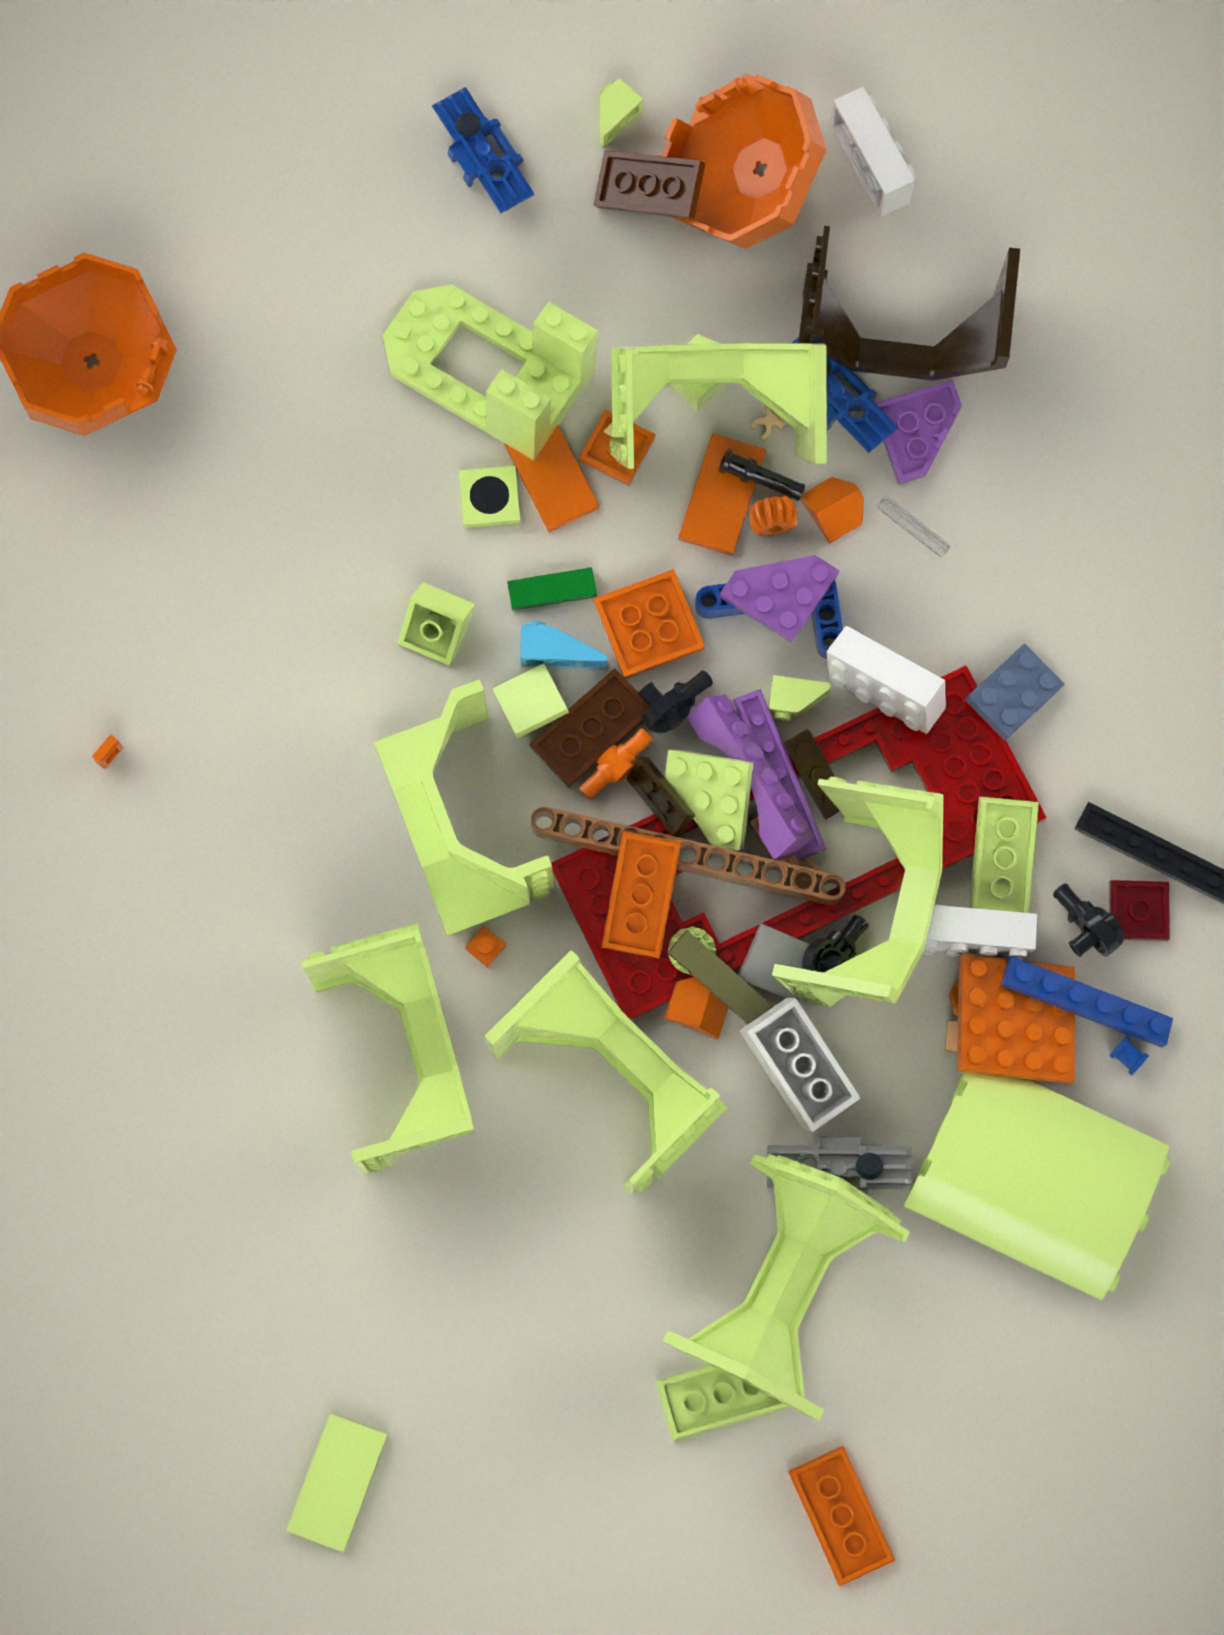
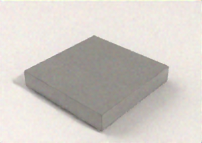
[738,923,810,998]

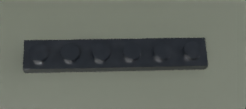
[1074,802,1224,904]

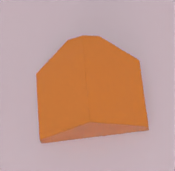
[800,477,864,544]
[664,977,728,1040]

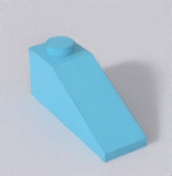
[520,621,608,669]

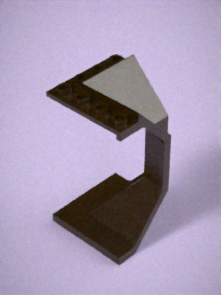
[798,226,1021,381]

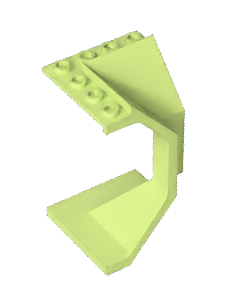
[603,343,827,469]
[374,679,554,936]
[772,777,943,1007]
[301,923,475,1174]
[485,950,727,1194]
[663,1154,910,1421]

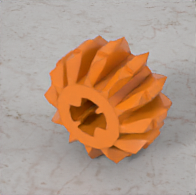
[749,496,797,537]

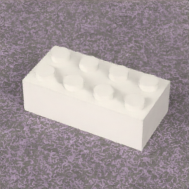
[829,87,916,217]
[827,626,946,734]
[922,905,1038,960]
[739,998,861,1132]

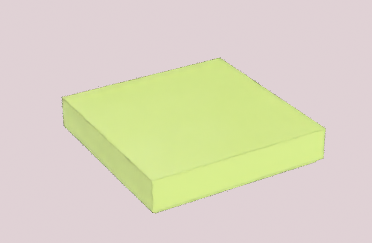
[493,663,569,739]

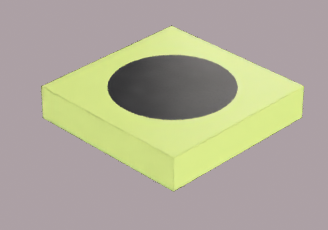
[459,466,521,528]

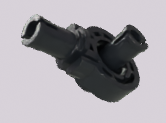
[638,670,713,734]
[1053,883,1124,957]
[802,915,869,973]

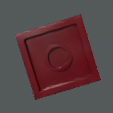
[1109,880,1170,941]

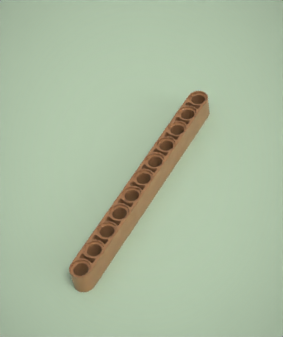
[531,807,846,905]

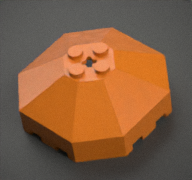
[657,74,827,249]
[0,253,177,436]

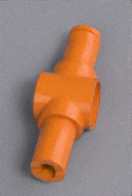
[579,728,653,800]

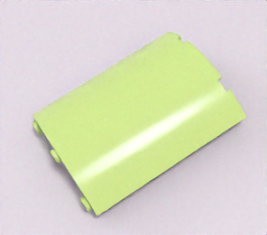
[904,1072,1171,1300]

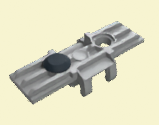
[767,1136,912,1195]

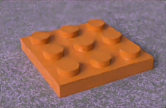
[593,569,705,679]

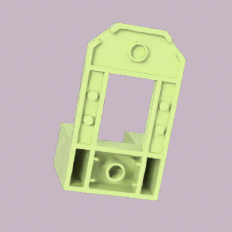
[382,284,598,460]

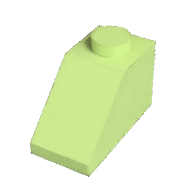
[600,78,643,148]
[768,675,831,722]

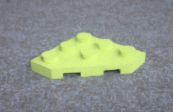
[665,749,754,851]

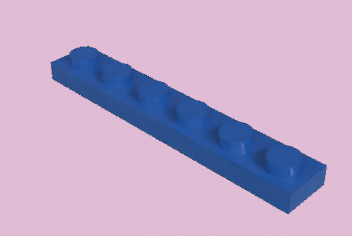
[1000,956,1173,1048]

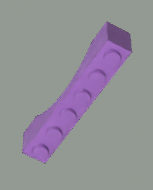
[687,694,814,860]

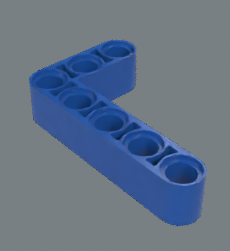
[695,580,843,659]

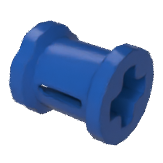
[1109,1036,1149,1076]

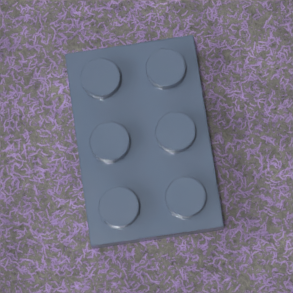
[965,643,1065,741]

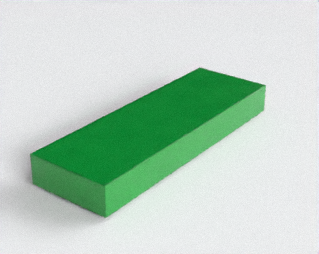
[507,567,597,611]

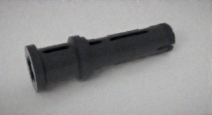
[718,448,805,501]

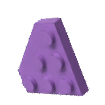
[876,380,962,485]
[719,555,840,643]

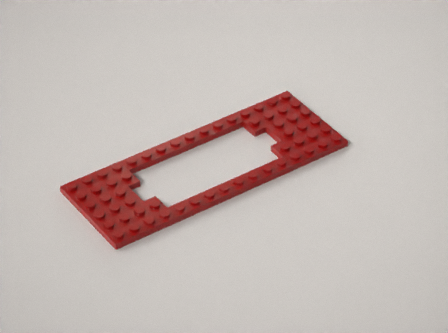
[551,665,1047,1020]

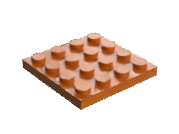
[957,953,1075,1084]

